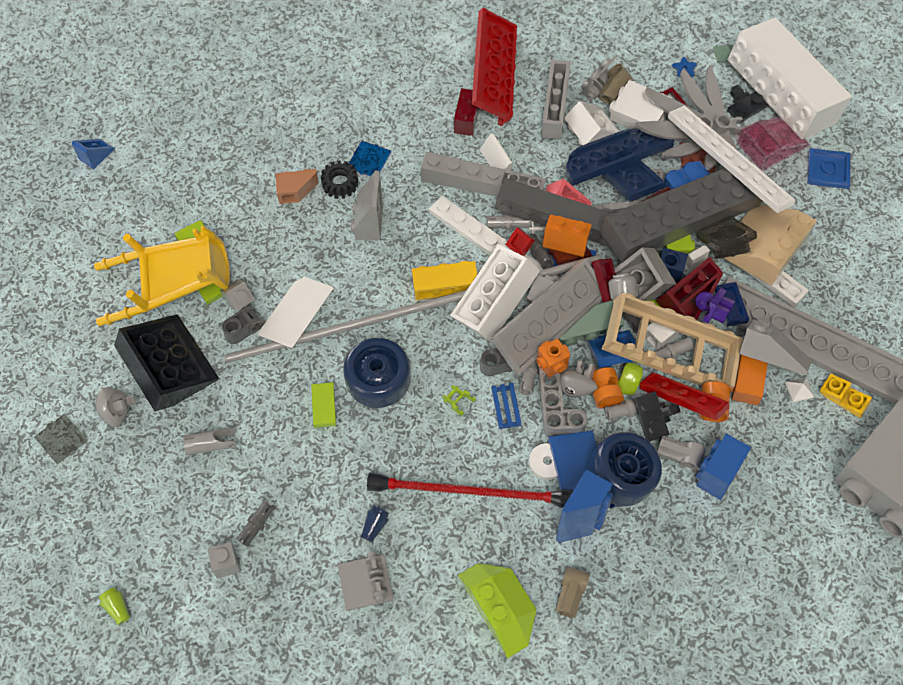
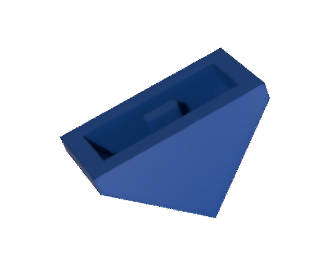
[72,139,115,169]

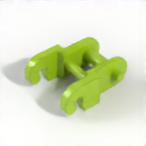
[442,385,476,416]

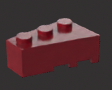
[656,257,724,321]

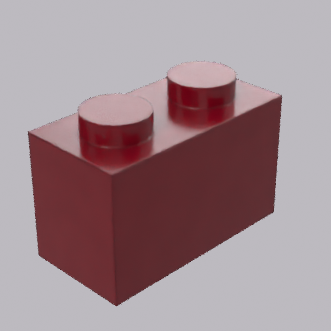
[454,88,480,136]

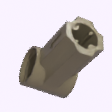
[599,63,633,105]
[555,566,590,618]

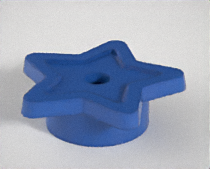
[672,57,697,77]

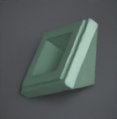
[713,45,733,63]

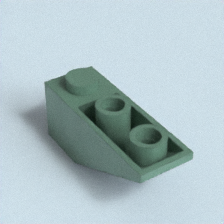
[559,301,624,346]

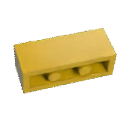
[412,261,477,301]

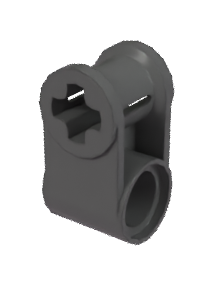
[222,305,265,344]
[480,348,513,376]

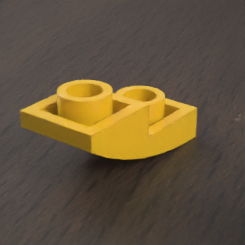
[820,374,872,418]

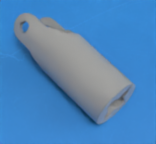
[183,428,237,455]

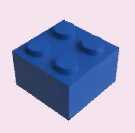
[696,433,752,500]

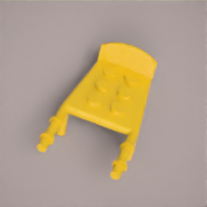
[94,226,230,326]

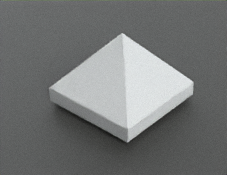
[785,377,814,403]

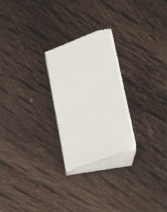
[480,133,512,171]

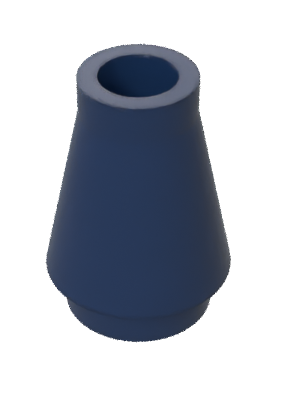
[360,506,389,543]

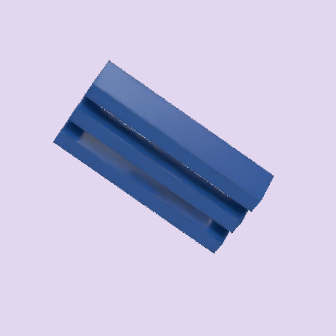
[491,383,521,429]

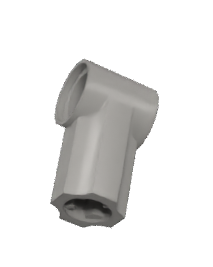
[657,436,706,472]

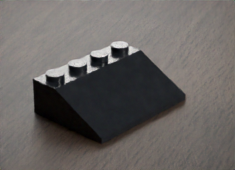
[114,314,219,412]

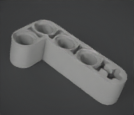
[537,366,587,436]

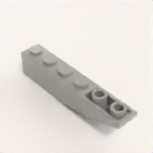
[421,152,546,196]

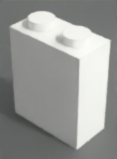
[609,80,672,132]

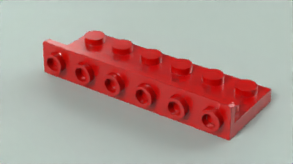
[472,7,518,126]

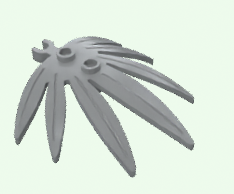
[635,65,745,170]

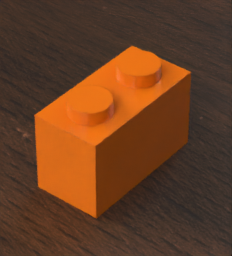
[542,214,592,257]
[730,354,768,406]

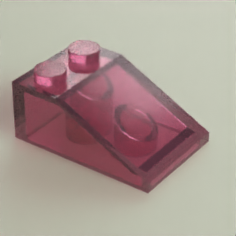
[737,118,810,171]

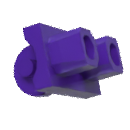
[696,288,735,324]

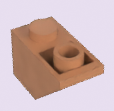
[275,169,319,204]

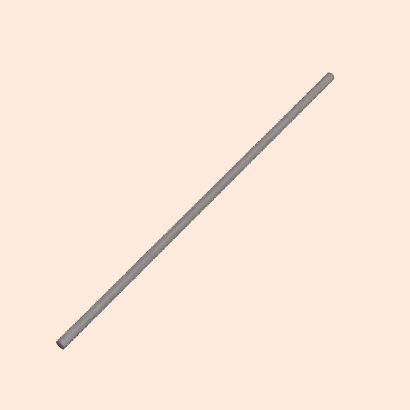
[224,254,602,363]

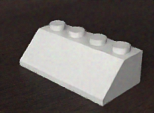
[450,244,540,342]

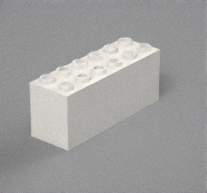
[728,17,853,140]

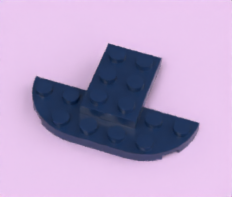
[566,129,674,202]

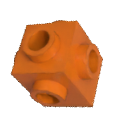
[536,338,570,378]

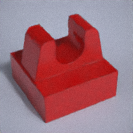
[505,227,535,256]

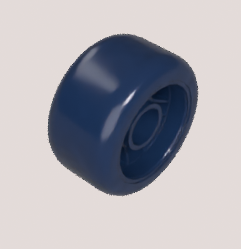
[343,338,411,408]
[587,432,662,506]

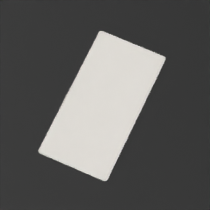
[258,277,334,348]

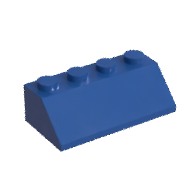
[556,470,614,543]

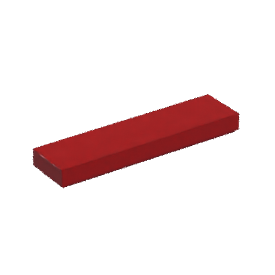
[640,372,729,421]

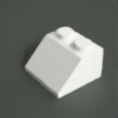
[564,101,619,145]

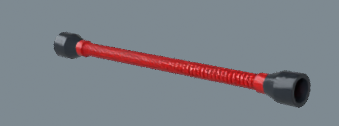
[367,472,573,508]

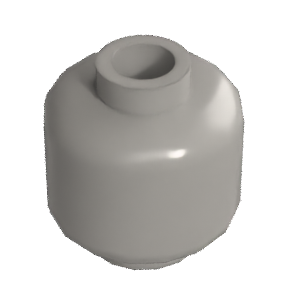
[608,273,639,301]

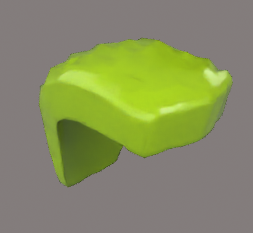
[618,362,643,395]

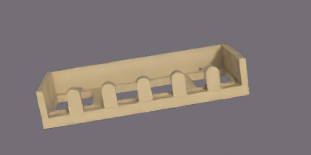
[602,293,743,388]

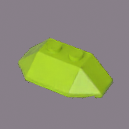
[457,563,537,659]

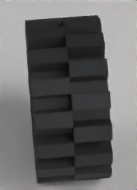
[320,160,358,199]

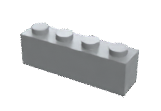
[541,60,571,139]

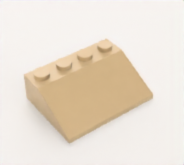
[716,205,817,286]

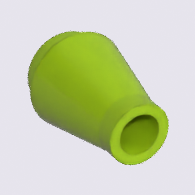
[98,587,131,625]

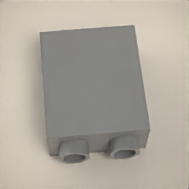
[834,396,903,538]

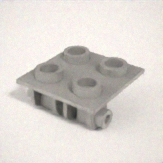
[578,54,618,101]
[337,552,394,611]

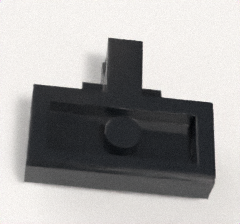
[727,85,770,123]
[633,391,681,442]

